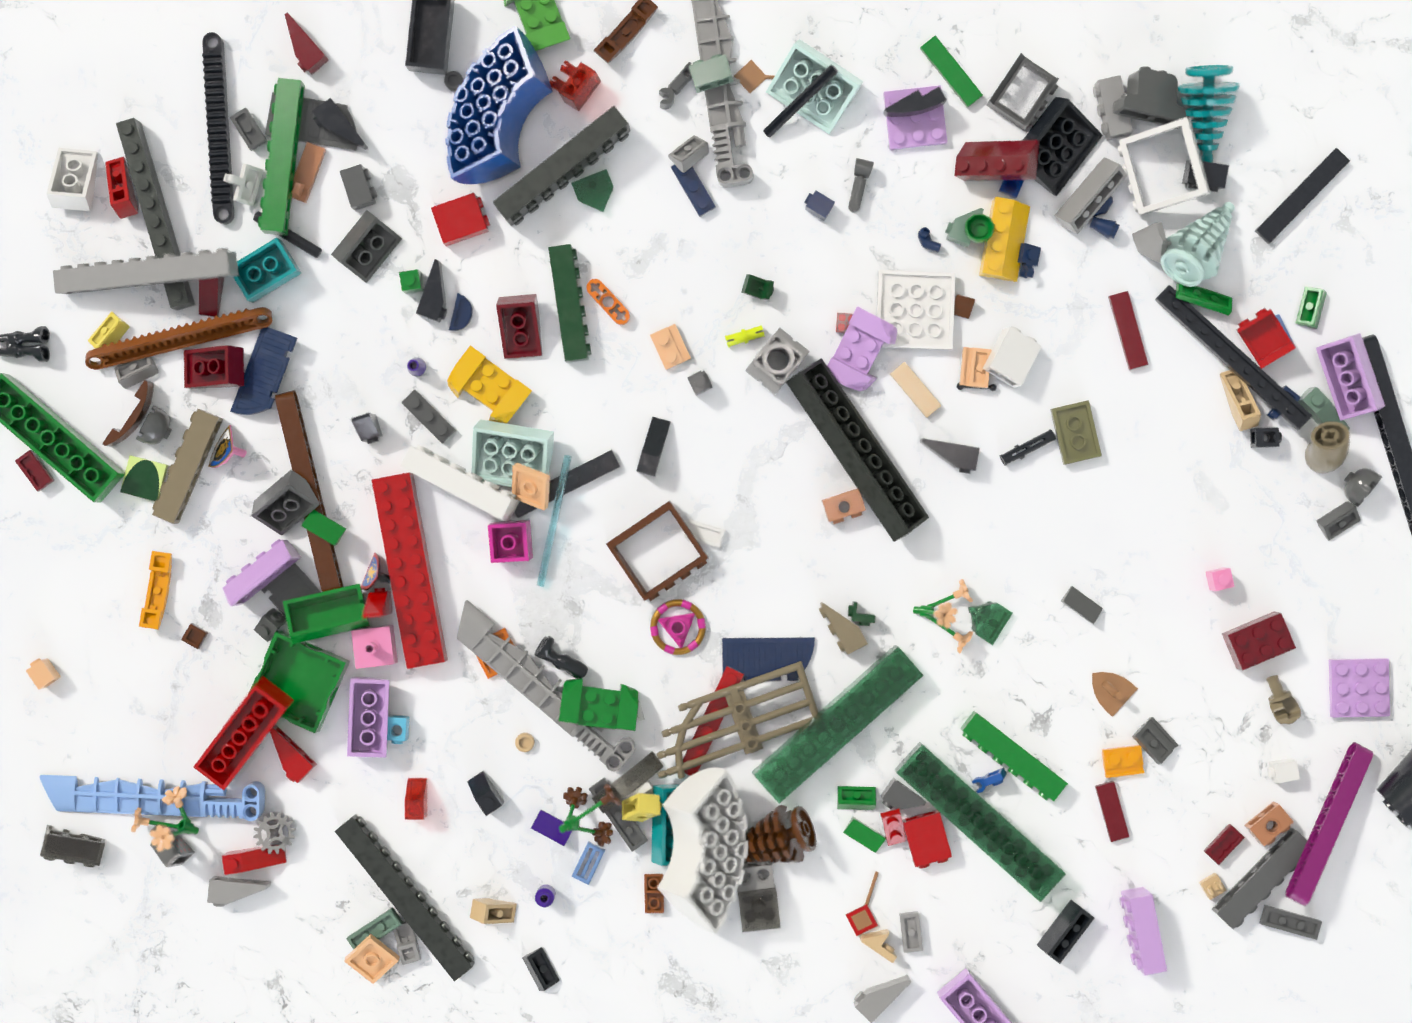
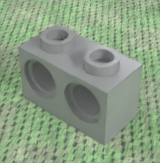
[737,861,775,892]

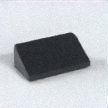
[522,947,560,991]

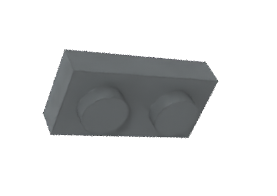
[229,107,267,151]

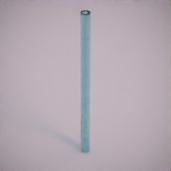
[537,455,572,587]

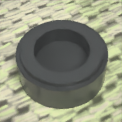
[444,71,464,91]

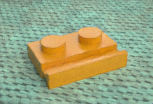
[1101,745,1144,778]

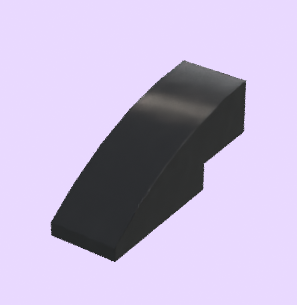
[883,87,947,117]

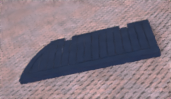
[230,327,298,415]
[722,637,815,681]

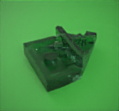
[571,169,614,212]
[968,601,1013,645]

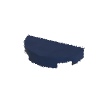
[449,293,473,331]

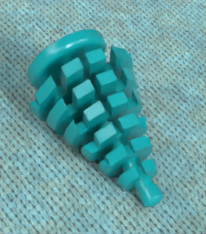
[1178,65,1241,163]

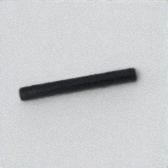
[763,65,838,138]

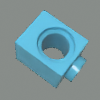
[387,715,410,744]

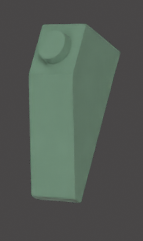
[1298,386,1350,430]

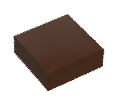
[181,623,209,649]

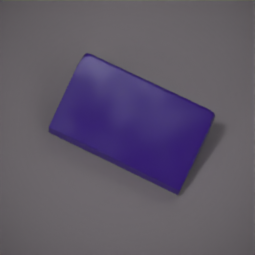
[531,809,573,846]

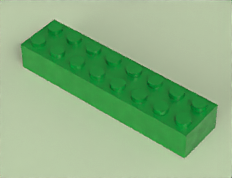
[0,373,125,503]

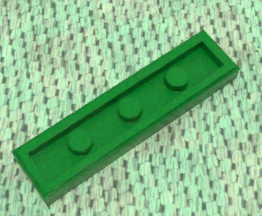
[920,35,983,108]

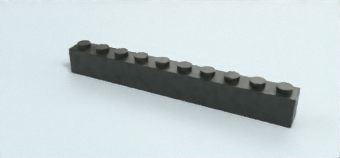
[116,118,195,310]
[334,814,475,982]

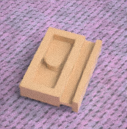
[650,324,691,370]
[959,347,992,388]

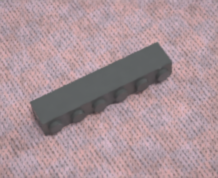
[1211,827,1307,929]

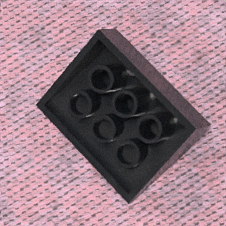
[1023,97,1103,196]

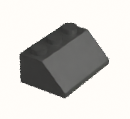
[331,210,402,283]
[251,470,319,536]

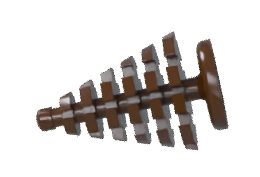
[744,804,817,863]

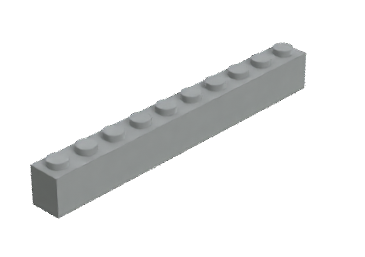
[53,248,238,294]

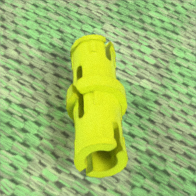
[725,325,765,348]

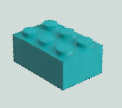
[233,237,302,303]

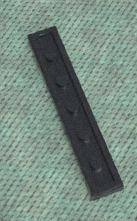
[1255,147,1350,244]

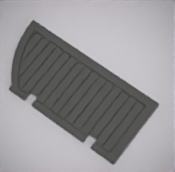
[265,92,357,151]
[261,563,321,617]

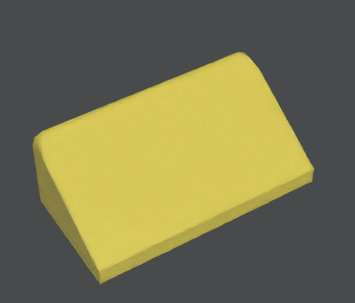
[88,312,130,349]

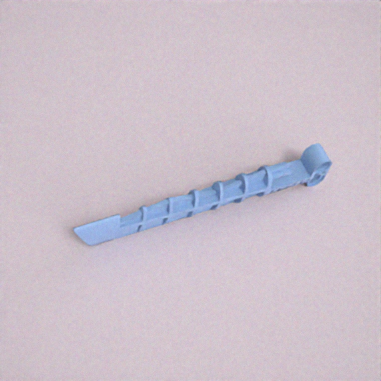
[39,775,265,821]

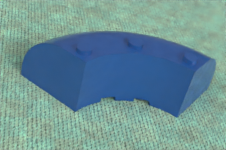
[445,26,553,184]

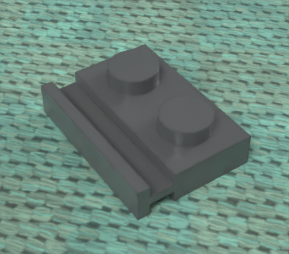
[1132,717,1178,765]

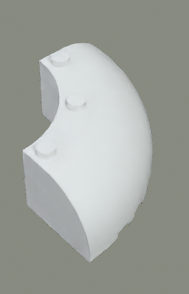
[657,768,748,935]

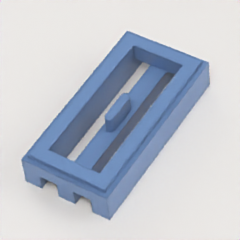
[571,841,605,885]

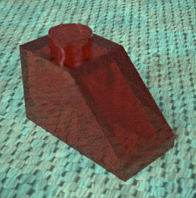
[404,778,428,820]

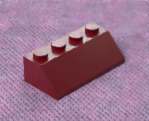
[954,140,1039,181]

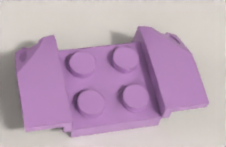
[827,306,897,391]

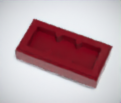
[15,450,55,492]
[1203,823,1245,865]

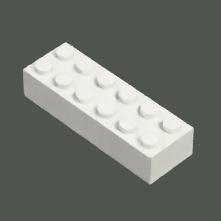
[400,445,520,522]

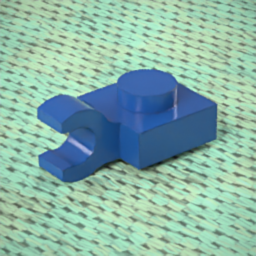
[972,767,1007,793]

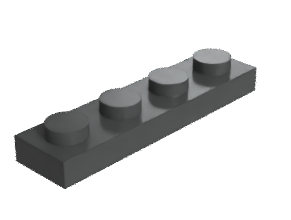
[589,777,648,852]

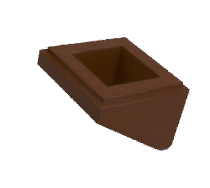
[954,294,975,319]

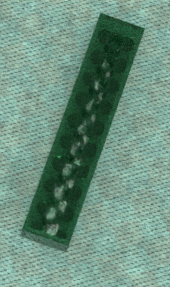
[752,645,924,804]
[894,741,1066,903]

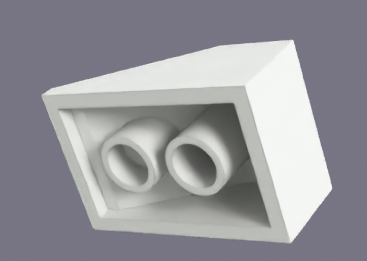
[46,147,98,211]

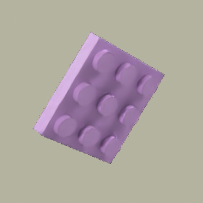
[883,85,947,150]
[1329,658,1390,718]

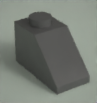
[880,777,927,810]

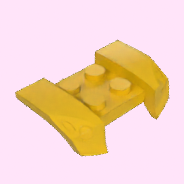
[447,345,532,423]

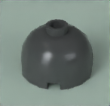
[136,405,172,445]
[1344,468,1383,507]

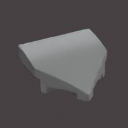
[1132,222,1172,264]

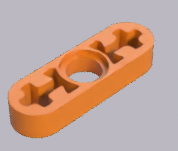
[586,279,630,325]

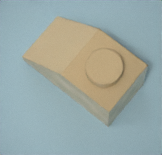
[470,898,517,924]

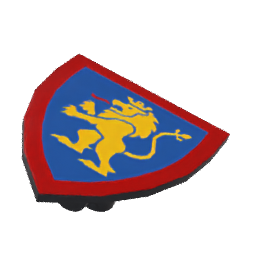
[361,552,391,591]

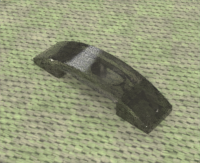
[591,751,664,813]

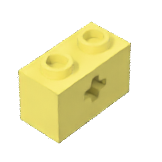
[622,793,661,822]

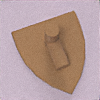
[1092,672,1138,717]

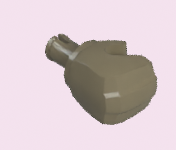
[1266,675,1301,725]

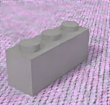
[1093,75,1133,140]

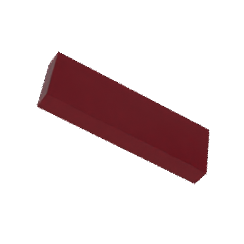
[1095,781,1129,842]

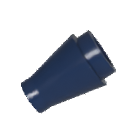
[1090,216,1120,239]

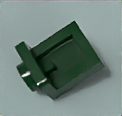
[741,274,774,300]
[848,601,876,626]

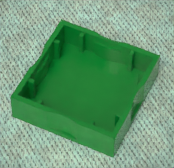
[250,630,350,733]

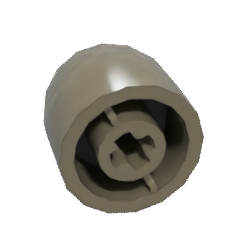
[1305,422,1350,474]

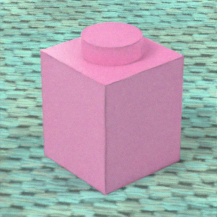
[1205,567,1235,591]

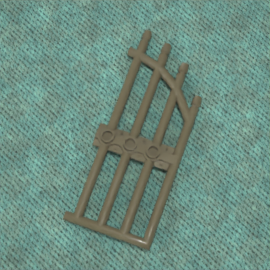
[657,661,823,779]

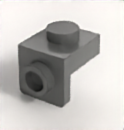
[254,608,286,642]

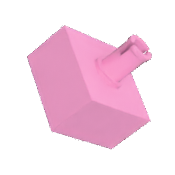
[351,625,398,669]

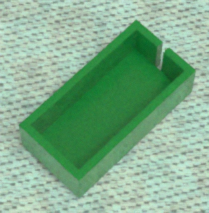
[283,583,370,644]

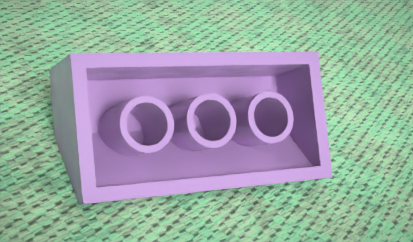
[223,539,302,606]
[347,677,390,757]

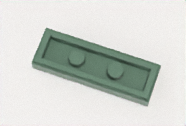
[346,907,404,950]

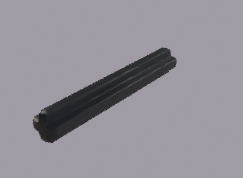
[253,211,322,258]

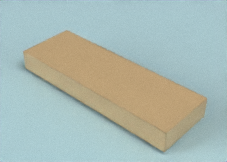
[890,362,942,418]

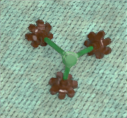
[559,784,622,847]

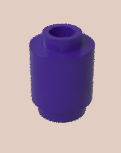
[535,884,556,908]

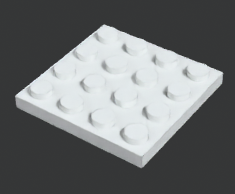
[876,270,956,350]

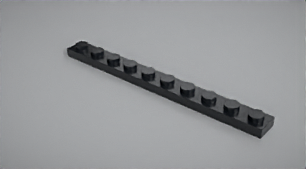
[1155,285,1312,431]

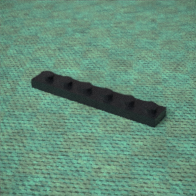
[515,450,620,518]

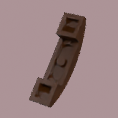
[593,0,658,64]
[102,380,154,447]

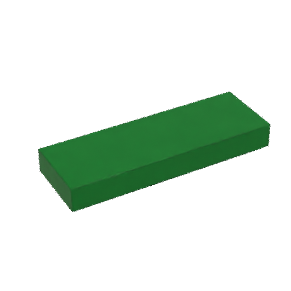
[1176,283,1232,316]

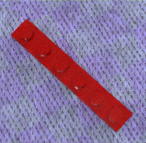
[683,666,744,776]

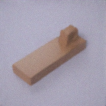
[291,142,326,203]

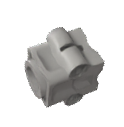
[745,327,810,395]

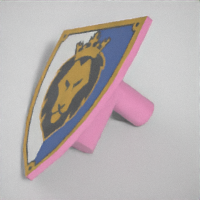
[208,425,246,468]

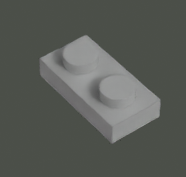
[899,911,923,953]

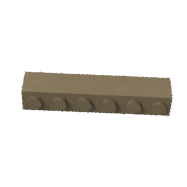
[152,409,223,524]

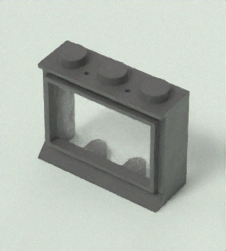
[986,52,1059,130]

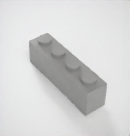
[1054,157,1127,234]

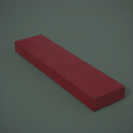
[1108,291,1149,370]

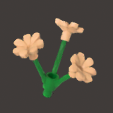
[913,579,973,654]
[131,786,199,851]

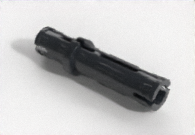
[999,429,1056,466]

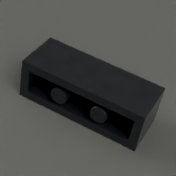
[1037,900,1095,964]

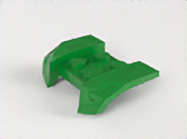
[558,678,638,731]

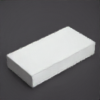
[684,519,725,548]

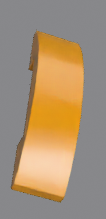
[139,551,172,630]

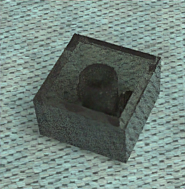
[738,885,781,932]

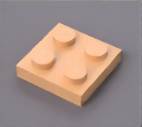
[512,463,550,510]
[344,934,400,984]

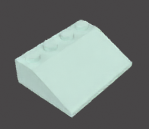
[766,39,864,134]
[471,419,554,487]

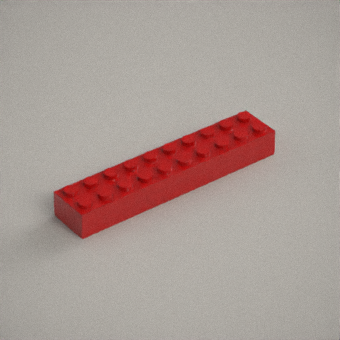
[371,472,448,669]

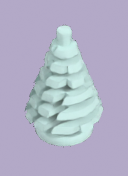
[1161,202,1235,287]

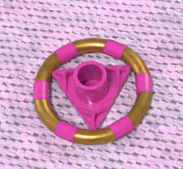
[650,599,706,655]

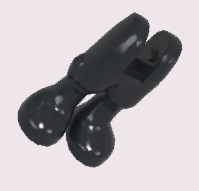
[0,326,50,362]
[534,636,588,679]

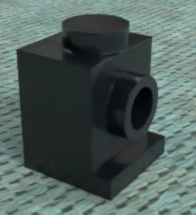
[1250,427,1282,448]

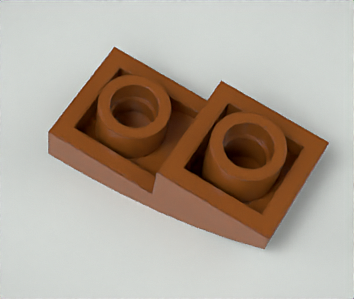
[644,874,664,913]

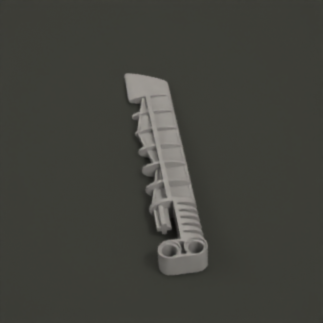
[691,0,754,188]
[457,600,635,771]

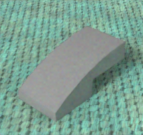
[393,921,421,965]

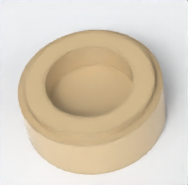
[515,732,535,752]

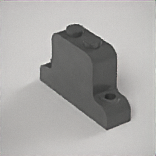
[1113,66,1190,129]

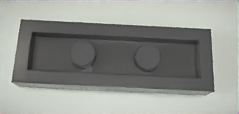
[401,389,456,444]
[1259,904,1322,940]

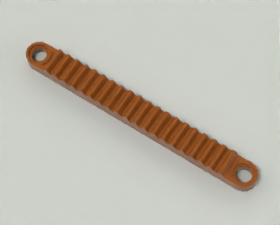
[85,307,273,370]

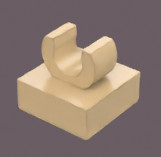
[1199,873,1227,900]

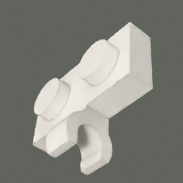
[223,163,264,207]

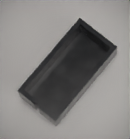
[405,0,455,75]

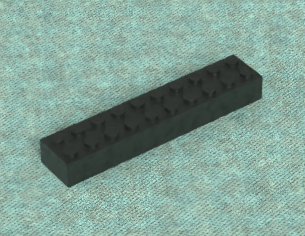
[786,358,930,542]

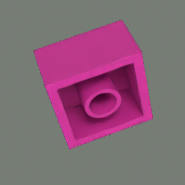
[488,520,533,563]

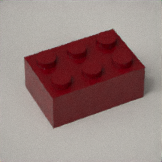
[1221,611,1296,671]

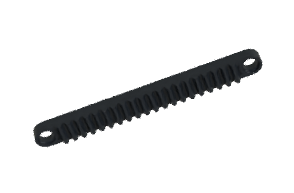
[202,32,234,225]

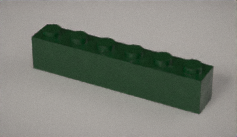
[548,244,592,363]

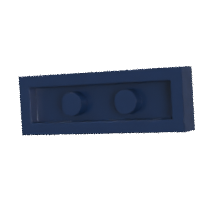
[670,164,716,217]

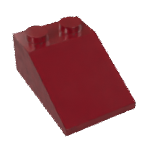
[496,294,542,359]
[184,345,244,389]

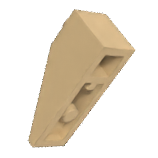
[1220,370,1261,431]

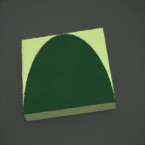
[120,455,168,501]

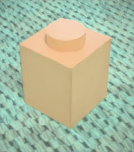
[26,658,61,690]

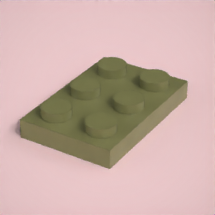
[1050,400,1102,465]

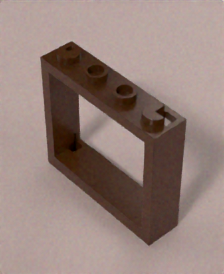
[606,500,709,602]

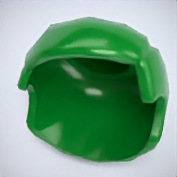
[965,214,994,243]

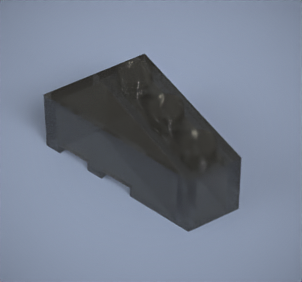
[40,825,105,867]

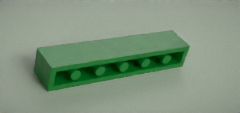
[960,711,1068,801]

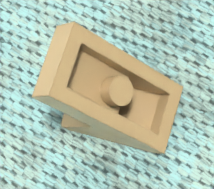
[859,929,897,963]

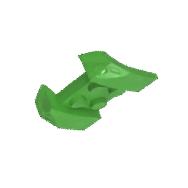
[504,0,570,51]

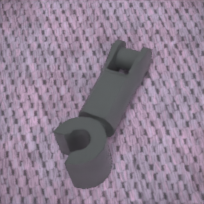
[659,62,692,109]
[848,158,874,212]

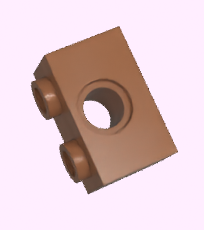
[821,488,866,524]
[1244,801,1294,846]

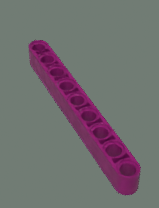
[1285,742,1373,906]

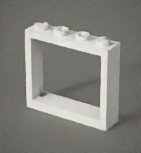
[1118,117,1211,215]

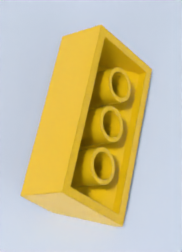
[979,197,1030,282]

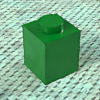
[399,269,424,294]

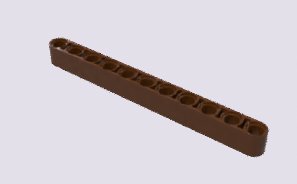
[275,390,344,592]

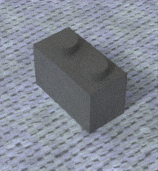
[339,164,377,211]

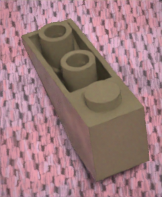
[819,602,868,655]

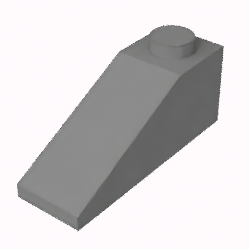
[207,876,271,907]
[853,975,912,1023]

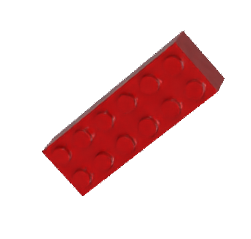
[193,677,294,790]

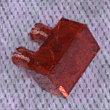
[549,60,601,111]

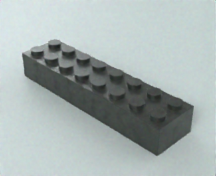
[492,105,630,226]

